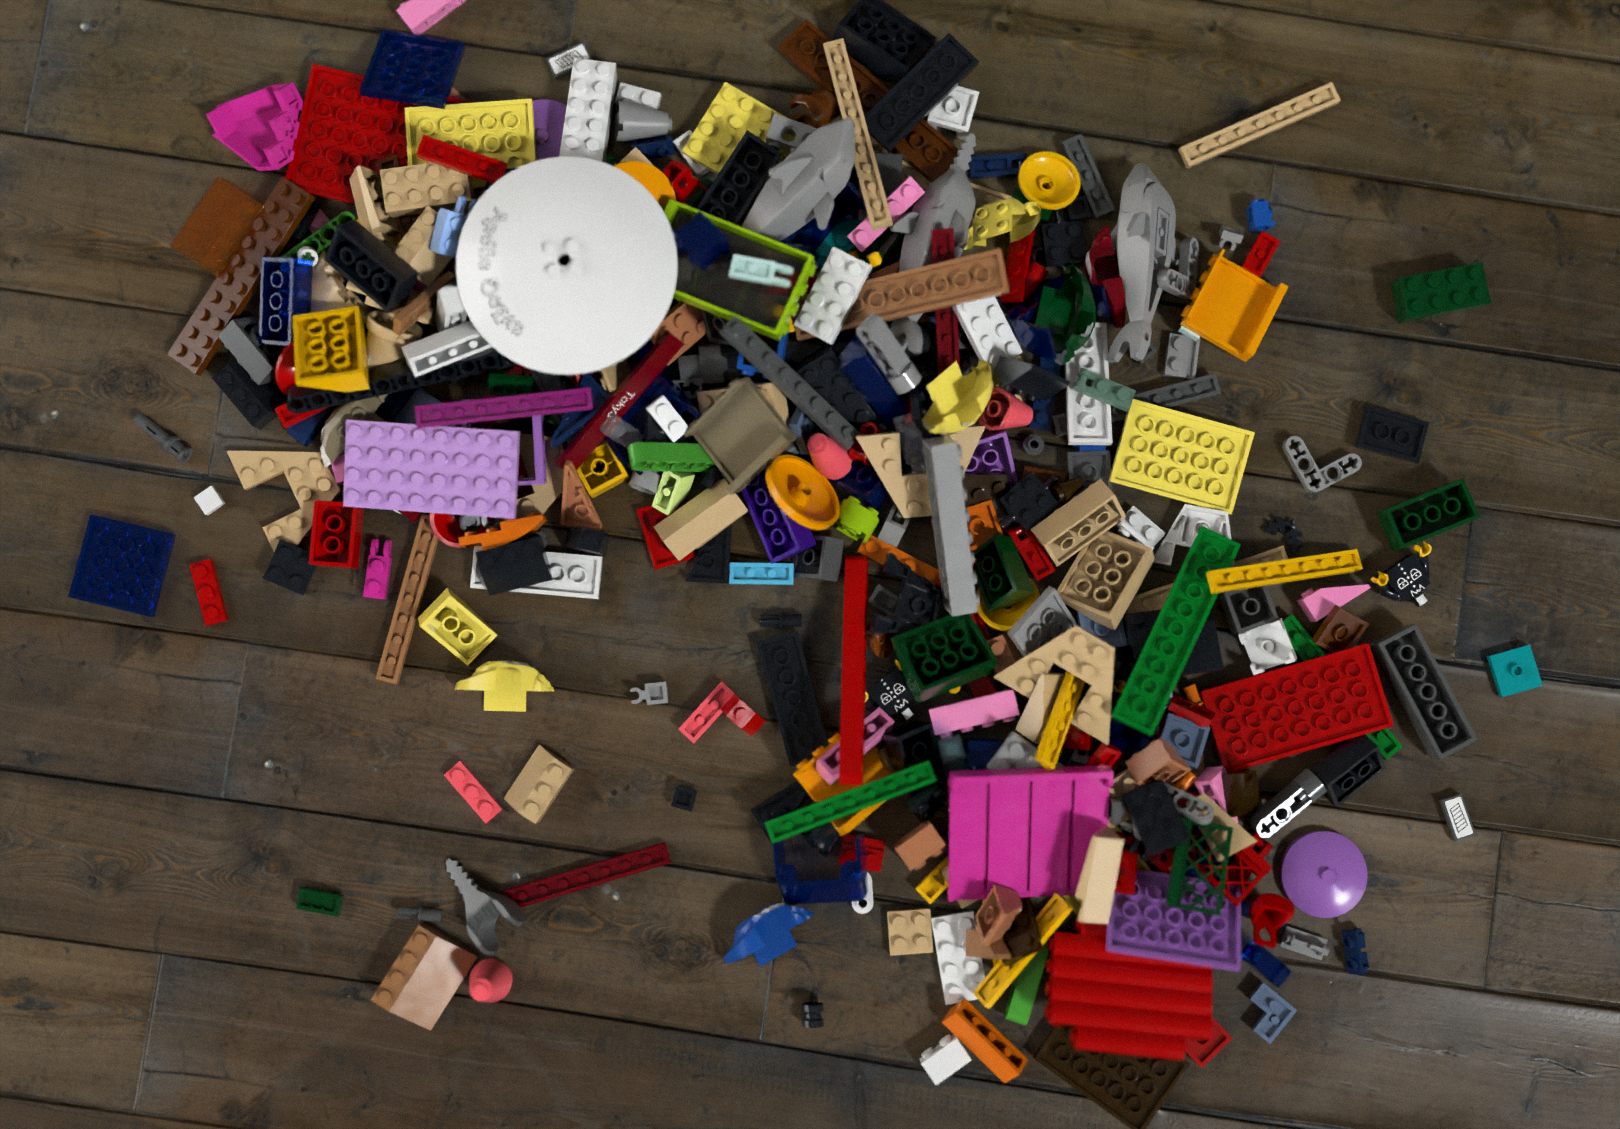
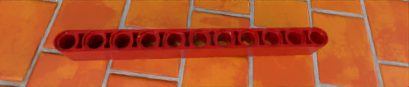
[839,555,868,786]

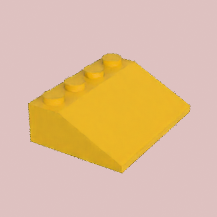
[293,306,370,392]

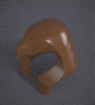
[789,88,841,128]

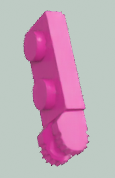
[363,538,392,600]

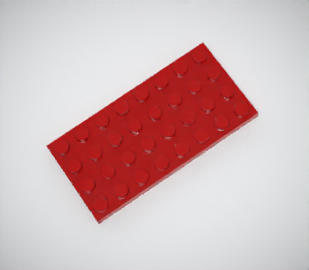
[1200,643,1394,773]

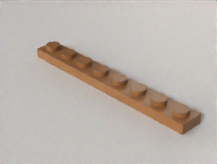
[376,514,439,684]

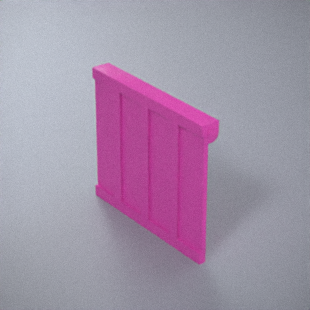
[947,765,1114,902]

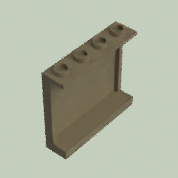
[684,377,797,495]

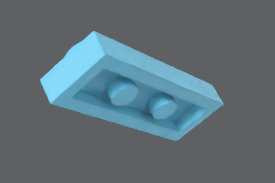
[729,562,794,585]

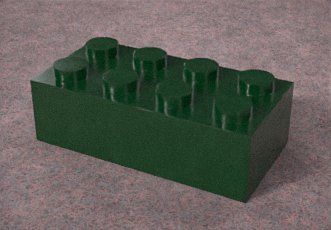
[1390,262,1491,324]
[1376,478,1480,551]

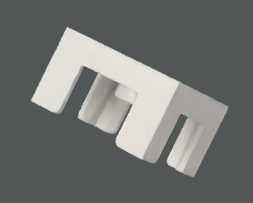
[927,86,979,139]
[1238,618,1297,675]

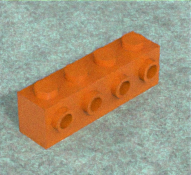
[942,998,1028,1084]

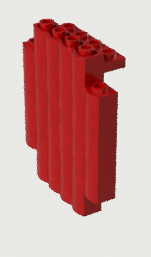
[1044,915,1213,1061]

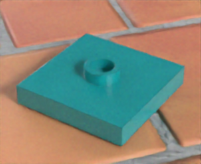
[1486,645,1543,697]

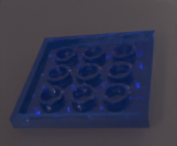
[359,29,466,109]
[68,514,176,617]

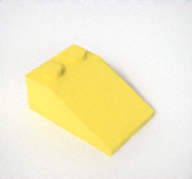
[418,587,497,666]

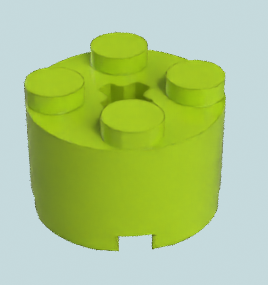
[832,496,880,544]

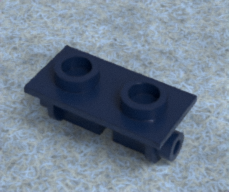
[631,134,675,159]
[1341,928,1370,976]

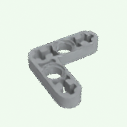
[1157,238,1199,299]
[1282,436,1362,493]
[1132,783,1214,840]

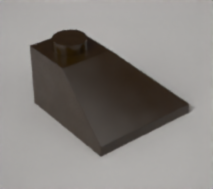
[1221,769,1259,818]

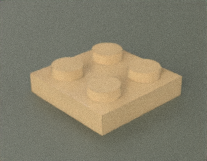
[887,908,933,956]

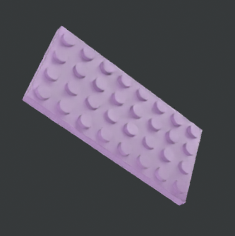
[343,419,520,519]

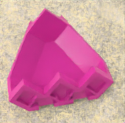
[206,82,303,171]

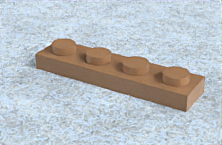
[393,271,456,336]

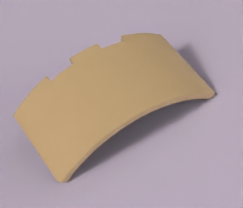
[290,250,371,324]

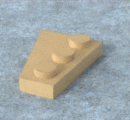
[1184,793,1257,862]

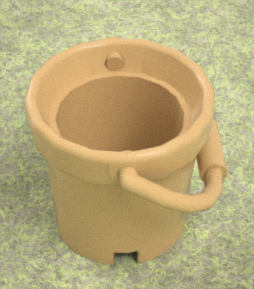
[366,311,423,369]

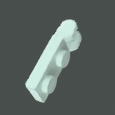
[729,254,794,288]

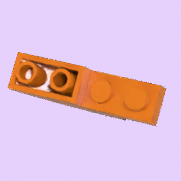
[458,512,546,551]

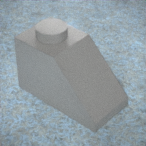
[877,503,910,547]

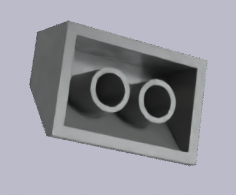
[218,316,285,385]

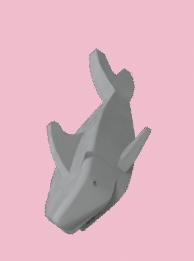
[695,118,855,285]
[1106,163,1179,363]

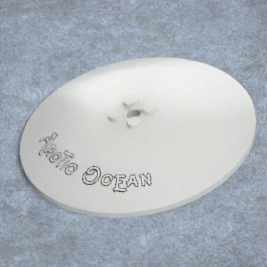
[456,156,678,375]

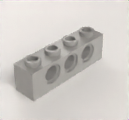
[766,113,818,154]

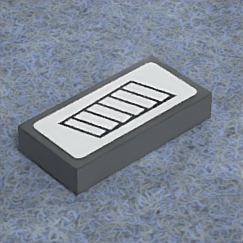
[546,41,592,80]
[1439,793,1476,841]

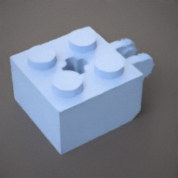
[429,195,478,258]

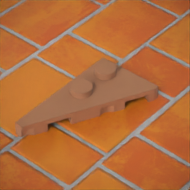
[560,460,603,531]

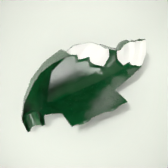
[1035,263,1096,365]

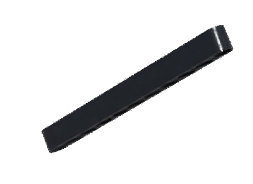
[286,347,517,414]

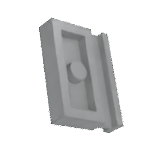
[1163,333,1200,380]

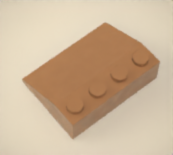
[371,921,479,1031]

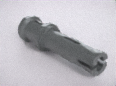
[133,413,194,464]

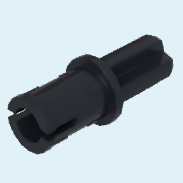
[759,612,802,629]

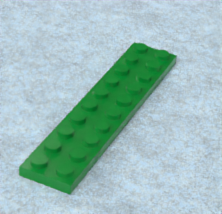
[1111,526,1241,737]

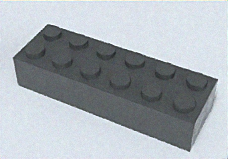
[1370,624,1478,760]

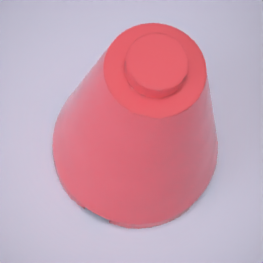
[978,387,1033,430]
[807,433,852,480]
[469,958,513,1003]

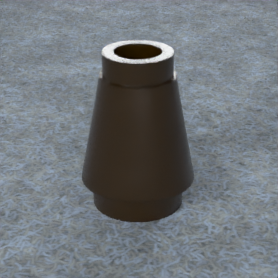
[1051,476,1085,502]

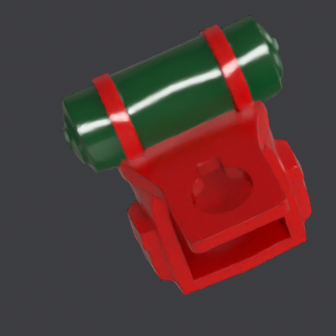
[661,160,713,221]

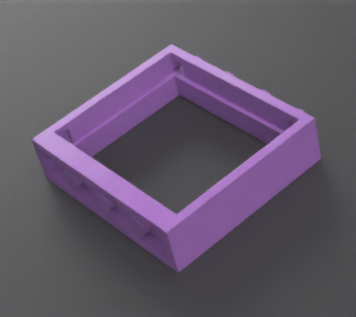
[460,399,547,485]

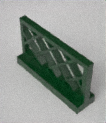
[1165,817,1233,916]

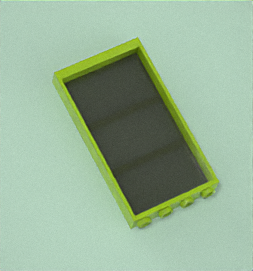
[664,199,817,341]

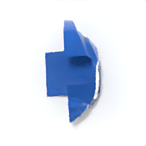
[723,903,815,967]

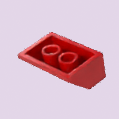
[309,500,364,569]

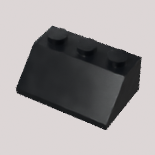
[992,355,1070,402]
[212,360,287,430]
[475,536,553,596]
[1310,735,1386,807]

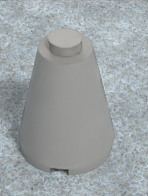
[615,98,672,142]

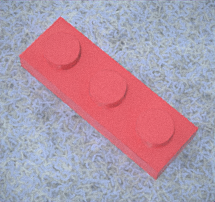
[678,681,737,743]
[444,760,504,823]

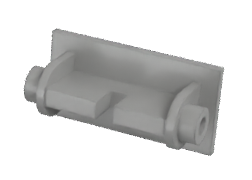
[1280,926,1329,960]

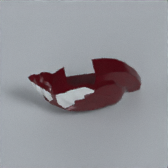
[1084,225,1126,328]

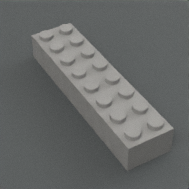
[922,435,980,617]

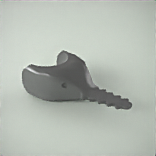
[446,858,527,955]

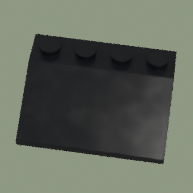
[832,0,937,85]
[1123,609,1224,676]

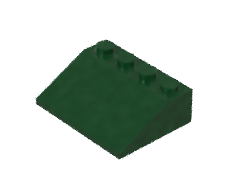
[891,614,998,703]

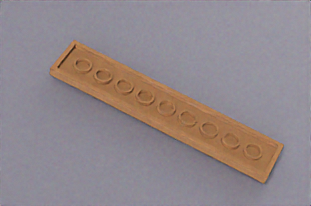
[793,248,1010,341]

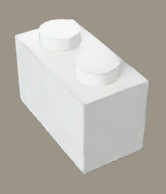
[920,1034,972,1085]

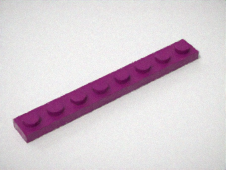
[414,387,594,428]

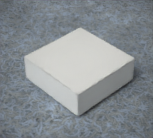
[193,485,226,515]

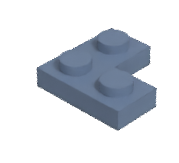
[1248,981,1297,1044]

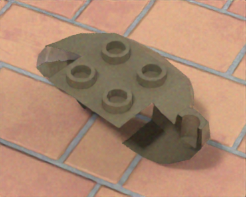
[320,394,388,467]

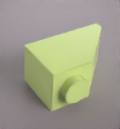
[652,471,695,516]

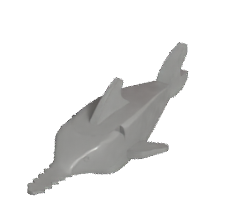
[890,133,976,354]

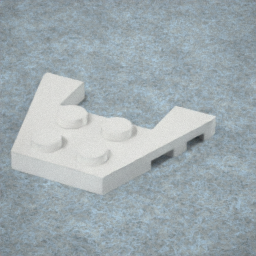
[1154,504,1235,568]

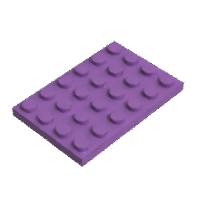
[1106,869,1241,972]

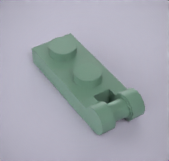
[1072,368,1136,412]

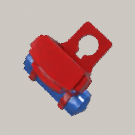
[1241,893,1295,948]

